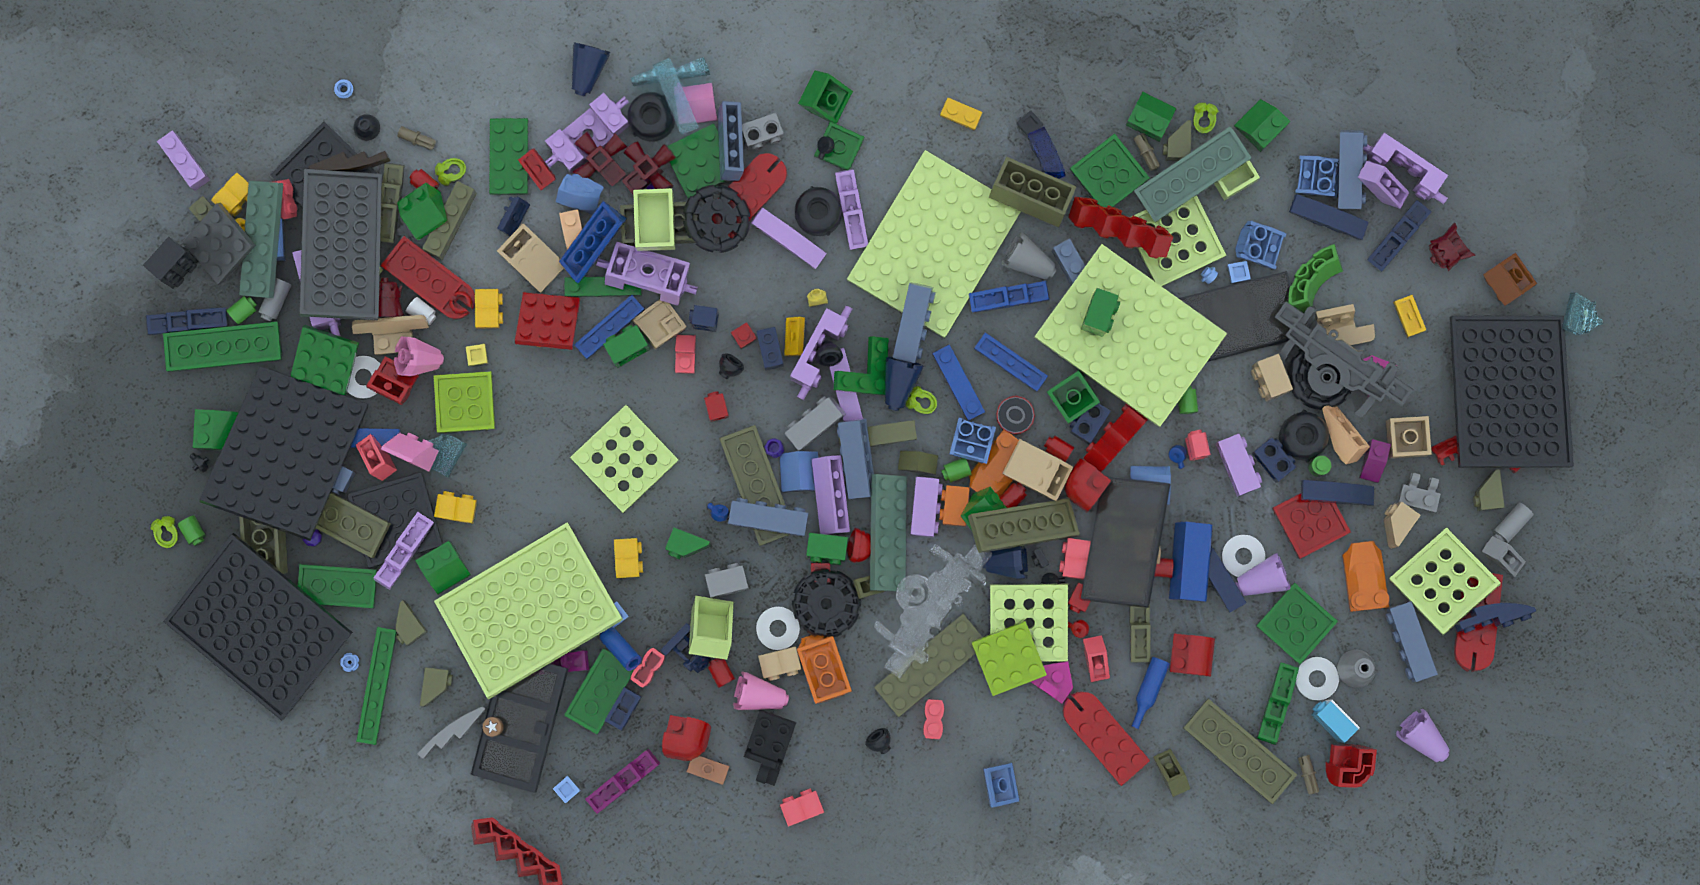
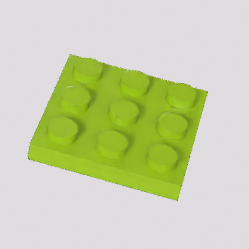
[434,371,495,433]
[971,621,1047,696]

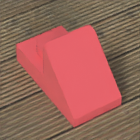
[675,335,696,374]

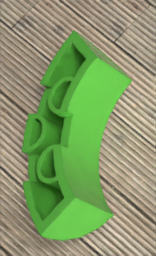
[1289,244,1343,313]

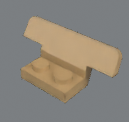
[1314,304,1375,345]
[352,315,429,355]

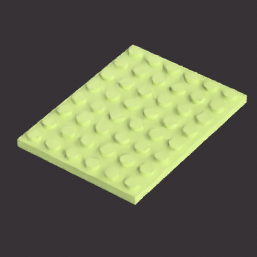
[847,150,1021,338]
[1034,244,1227,427]
[434,522,623,699]

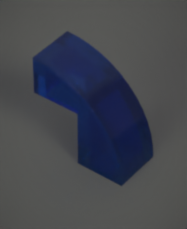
[1027,127,1066,179]

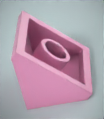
[674,83,717,126]

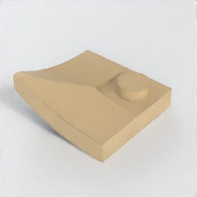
[632,299,687,349]

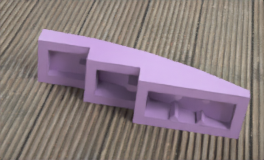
[835,169,868,250]
[751,208,827,269]
[829,348,863,421]
[374,512,434,590]

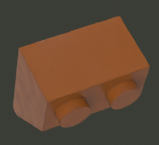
[1483,252,1537,306]

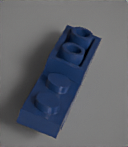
[1455,603,1536,633]

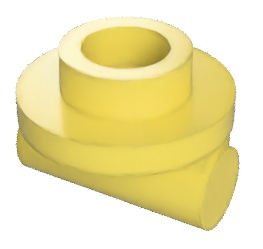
[807,289,828,307]

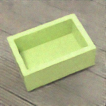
[1214,160,1260,201]
[633,189,675,251]
[689,596,733,660]

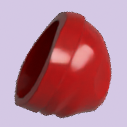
[847,528,871,563]

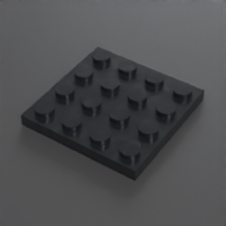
[270,122,378,207]
[347,472,443,568]

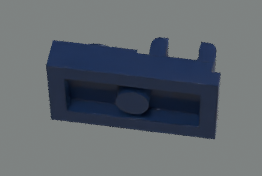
[497,196,530,237]

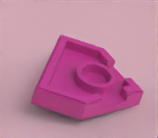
[1031,661,1073,704]

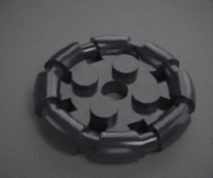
[683,185,750,253]
[1288,348,1352,410]
[792,569,861,638]

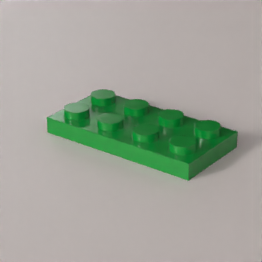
[489,118,528,195]
[298,564,378,609]
[564,648,634,735]

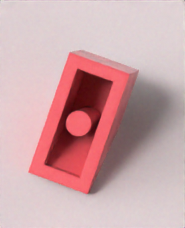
[356,434,397,481]
[1083,635,1110,682]

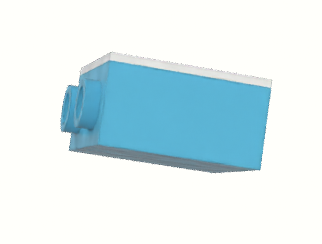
[1311,700,1360,743]

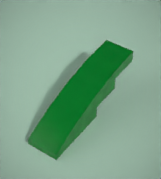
[1257,662,1299,745]

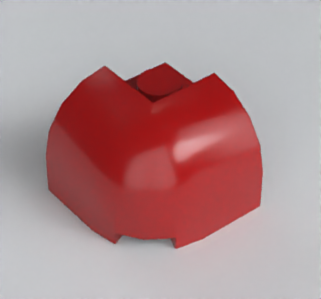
[1064,458,1111,513]
[662,715,712,761]
[1326,744,1377,788]

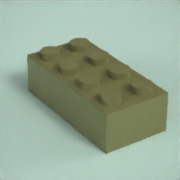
[989,157,1076,227]
[620,202,699,246]
[239,516,288,574]

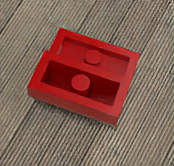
[366,356,419,405]
[1170,633,1215,677]

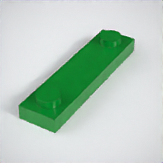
[565,277,642,297]

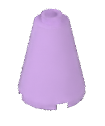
[1235,553,1291,596]
[1396,709,1449,762]

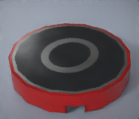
[996,396,1035,435]

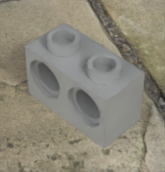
[742,113,784,151]

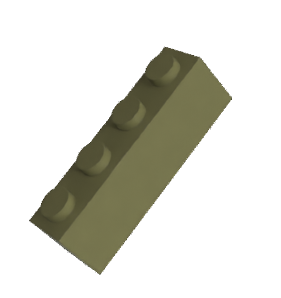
[422,181,477,260]

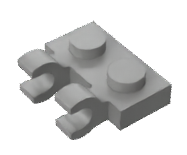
[1398,473,1441,512]

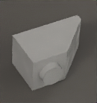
[1482,536,1526,577]

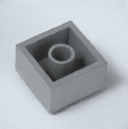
[705,563,749,599]

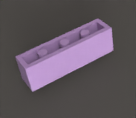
[812,455,850,535]

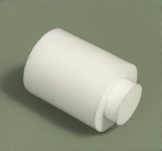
[406,297,436,325]

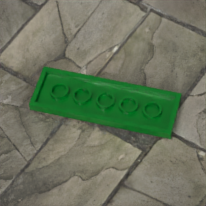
[163,322,282,372]

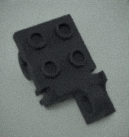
[743,710,797,786]

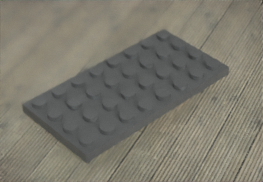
[299,169,382,321]

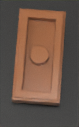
[687,756,730,785]

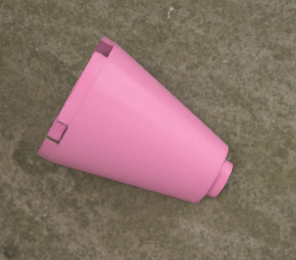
[733,672,789,710]

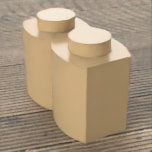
[758,647,802,681]

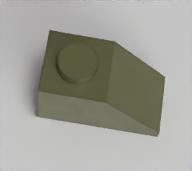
[1162,120,1191,161]
[1473,469,1505,511]
[395,600,428,646]
[420,667,453,706]
[1153,749,1190,797]

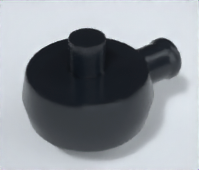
[817,136,835,160]
[190,453,209,473]
[1041,573,1065,584]

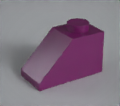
[1359,439,1391,483]

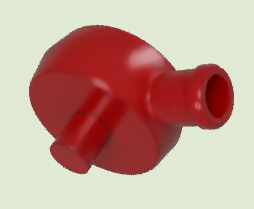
[1068,620,1089,638]

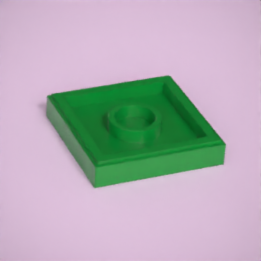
[814,121,865,170]

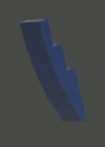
[1289,194,1369,240]
[1367,200,1432,272]
[146,307,227,335]
[1301,480,1374,506]
[1208,546,1246,613]

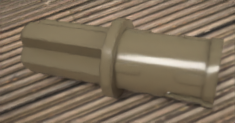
[397,126,436,150]
[1134,133,1160,171]
[1298,755,1319,794]

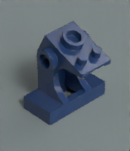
[660,623,711,673]

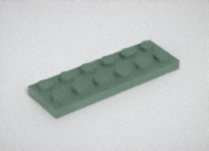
[1134,126,1252,223]
[239,181,283,298]
[870,474,907,592]

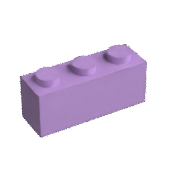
[157,130,210,191]
[1358,161,1409,209]
[1216,434,1262,497]
[910,477,942,538]

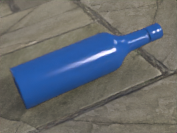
[600,627,642,671]
[1132,657,1170,729]

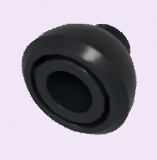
[353,114,380,141]
[816,341,843,367]
[719,353,744,379]
[865,728,891,754]

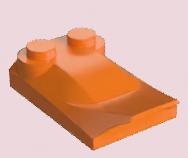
[969,429,1019,497]
[1342,541,1389,612]
[797,634,852,704]

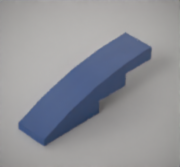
[969,281,1050,313]

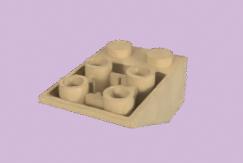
[497,224,564,293]
[1002,439,1073,501]

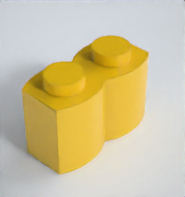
[211,173,249,216]
[475,289,503,329]
[434,491,477,524]
[614,538,643,578]

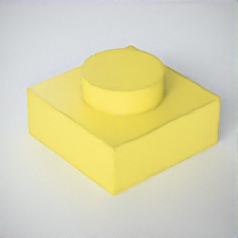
[466,344,488,366]

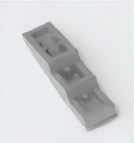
[417,706,487,759]

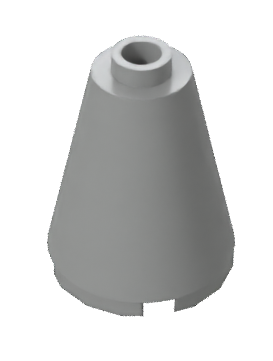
[1002,232,1057,280]
[1337,649,1376,688]

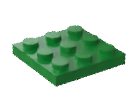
[667,123,727,199]
[1070,134,1150,207]
[290,325,359,396]
[1256,583,1338,665]

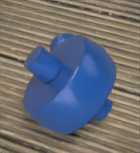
[1169,445,1187,469]
[707,503,729,522]

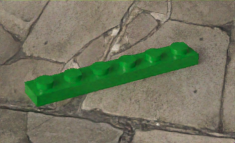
[356,627,397,745]

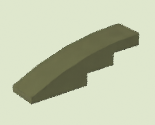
[380,163,405,243]
[839,420,917,447]
[1129,582,1151,662]

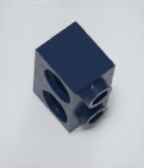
[689,305,719,332]
[756,327,784,371]
[1069,403,1111,445]
[1252,437,1296,483]
[605,687,642,731]

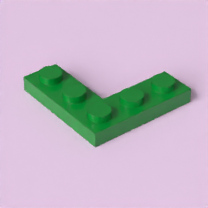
[833,336,889,396]

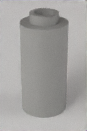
[259,278,292,322]
[1493,502,1534,543]

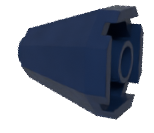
[982,546,1028,579]

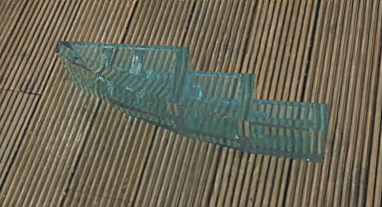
[652,58,699,135]

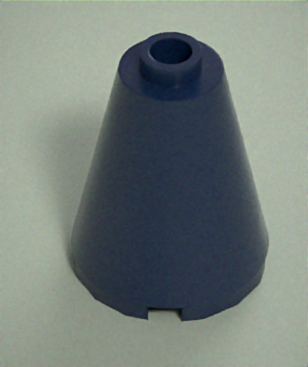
[572,42,610,96]
[885,356,924,411]

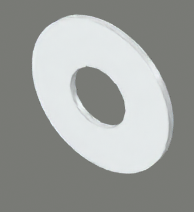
[347,356,380,399]
[1222,535,1265,577]
[756,607,800,650]
[1296,657,1339,700]

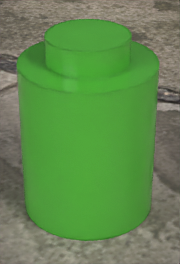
[226,296,257,325]
[1178,386,1198,414]
[1308,456,1331,477]
[941,458,972,483]
[177,515,206,546]

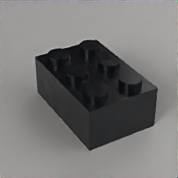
[143,237,198,289]

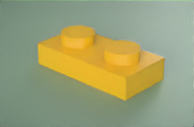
[940,98,982,131]
[1393,295,1426,338]
[784,317,805,357]

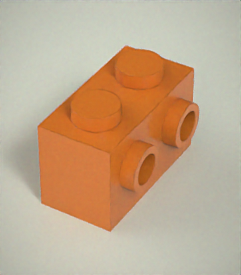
[939,485,970,527]

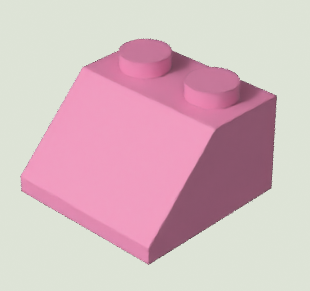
[381,433,439,471]

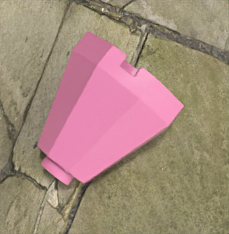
[394,336,444,376]

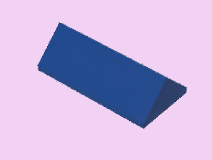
[559,201,627,283]
[1169,522,1212,602]

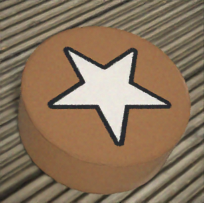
[483,717,503,737]

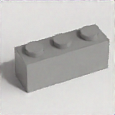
[785,396,846,451]

